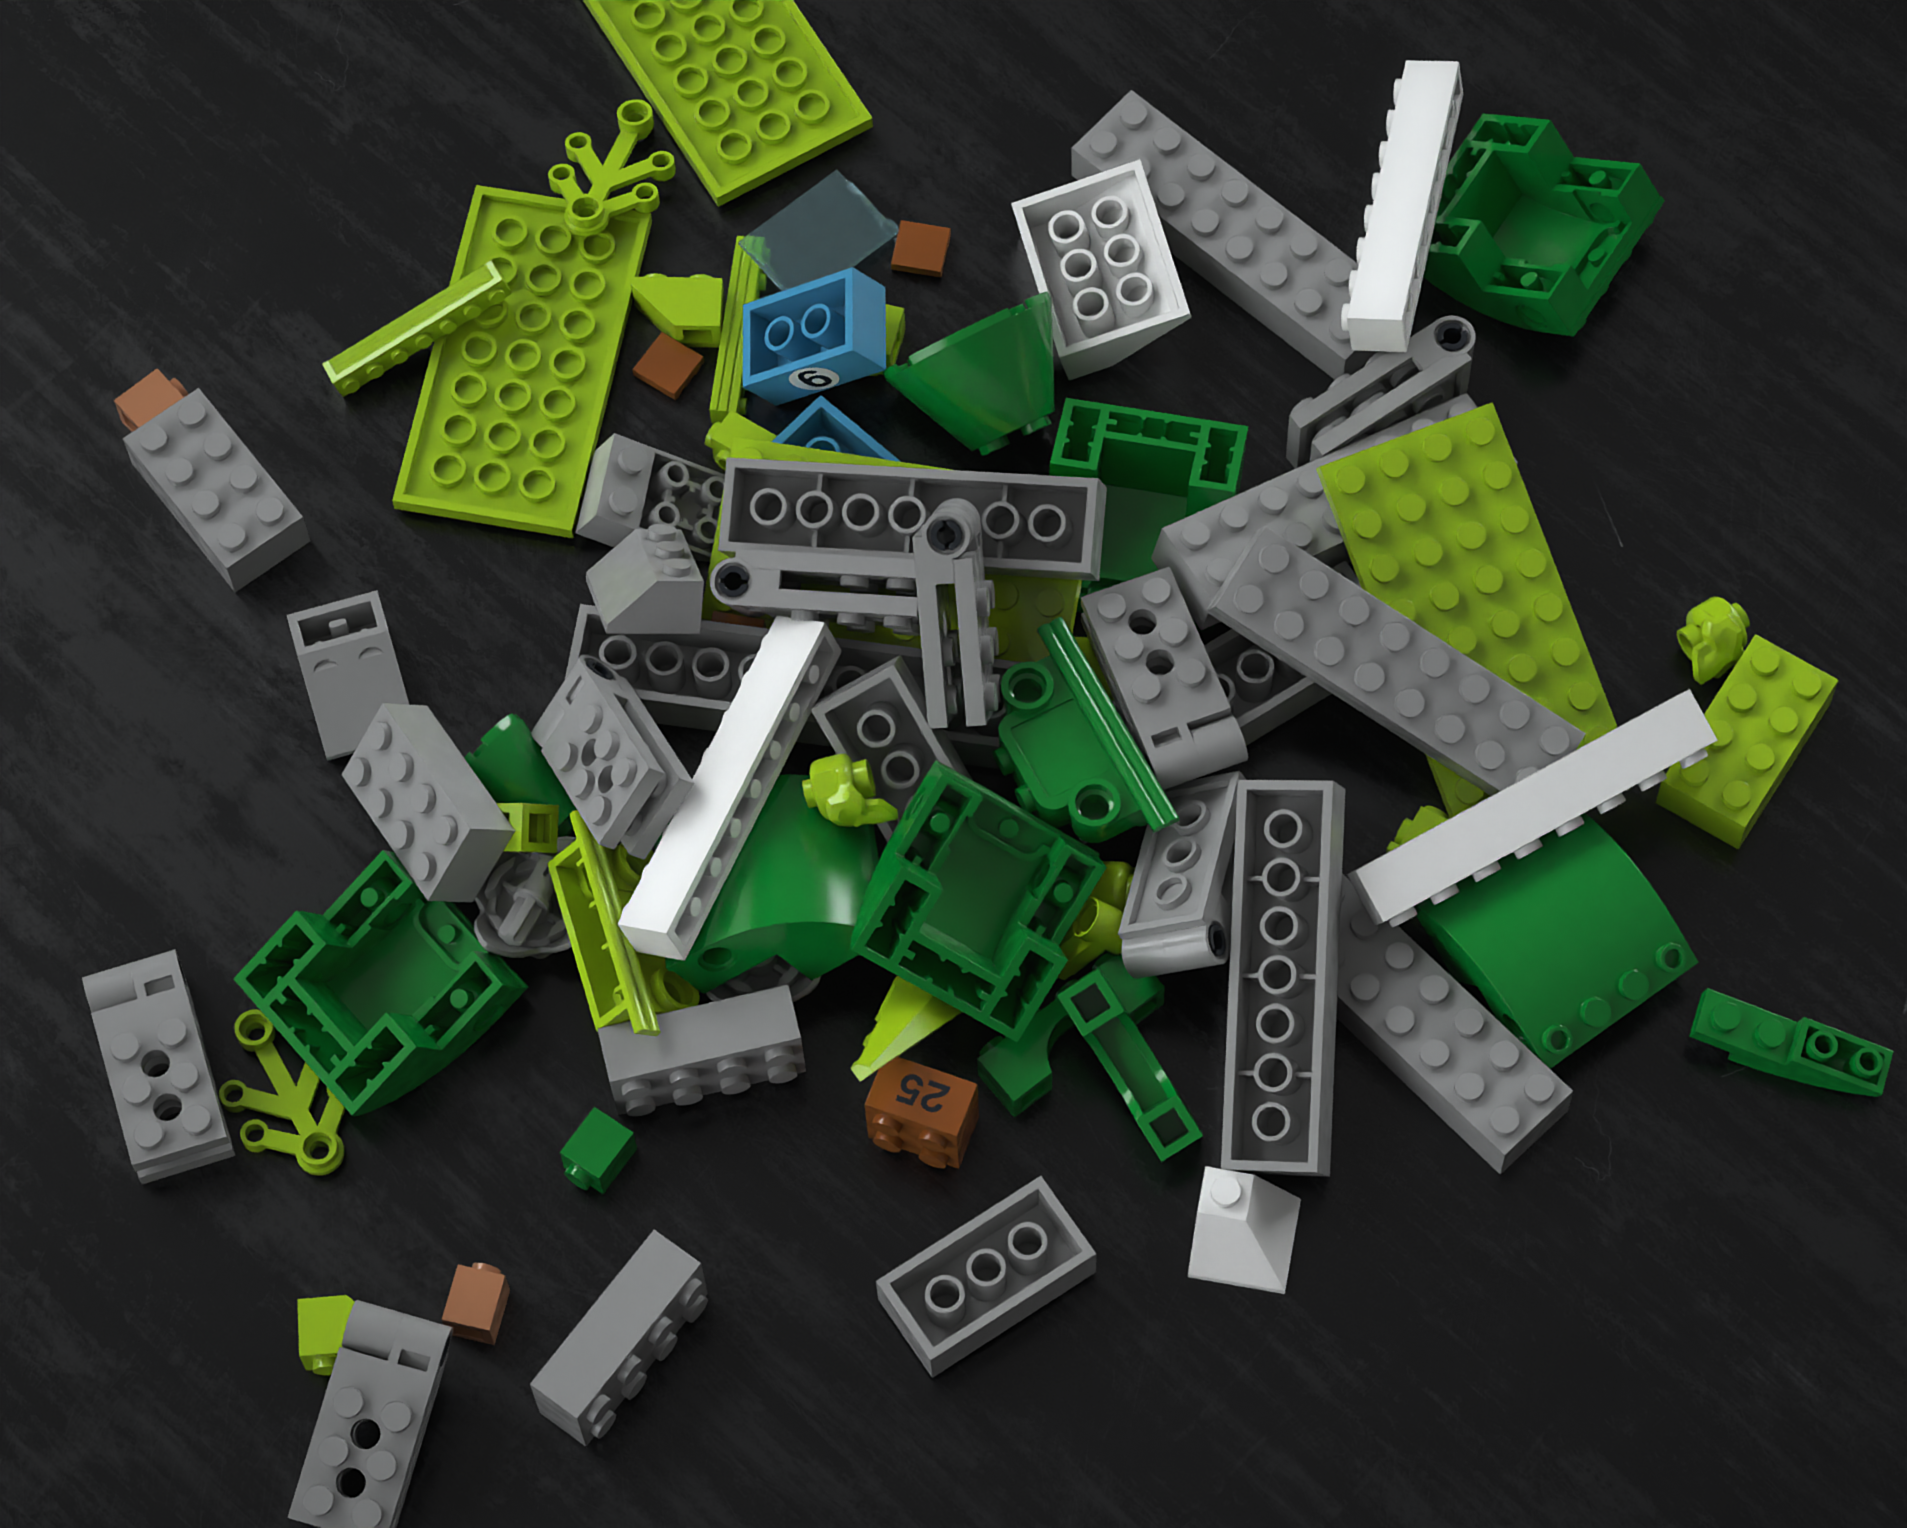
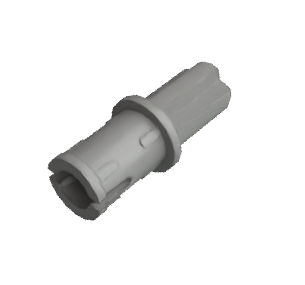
[498,857,555,946]

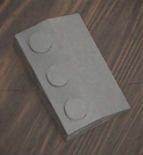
[586,524,704,634]

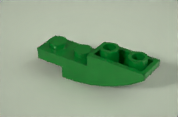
[1689,988,1894,1097]

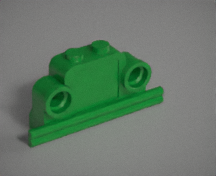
[992,617,1179,843]

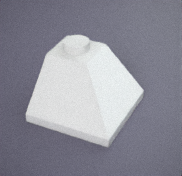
[1188,1166,1301,1294]

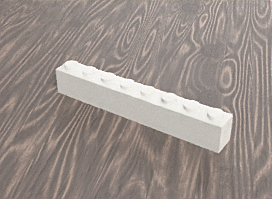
[1341,60,1463,352]
[618,616,842,961]
[1347,689,1717,928]

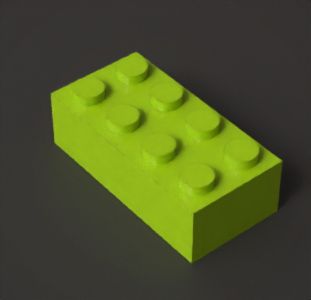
[1656,634,1838,849]

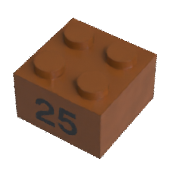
[864,1057,979,1169]

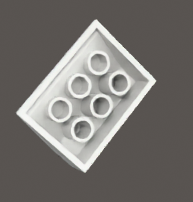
[1011,159,1191,381]

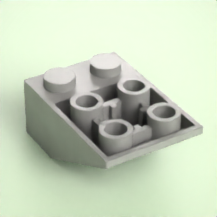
[575,433,725,562]
[287,590,409,761]

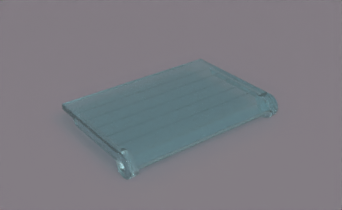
[738,170,899,291]

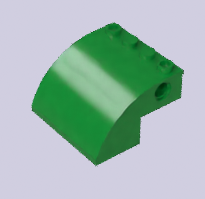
[1423,113,1665,337]
[1049,398,1249,634]
[850,760,1107,1042]
[654,774,879,994]
[1414,813,1699,1069]
[234,850,529,1116]

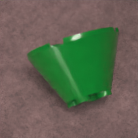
[882,291,1055,457]

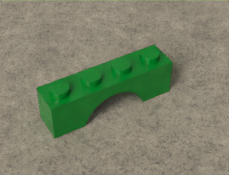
[977,952,1165,1118]
[1057,967,1203,1162]

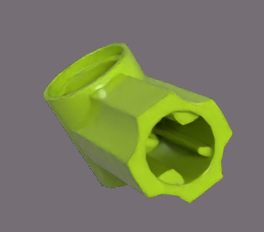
[1058,897,1124,980]

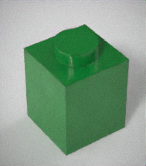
[560,1107,637,1194]

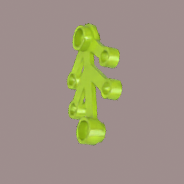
[548,99,676,236]
[219,1009,346,1176]

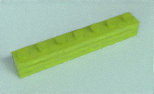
[709,235,771,423]
[322,260,512,397]

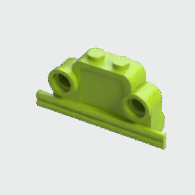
[547,810,699,1036]

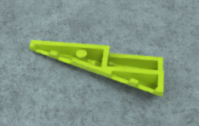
[851,976,963,1082]

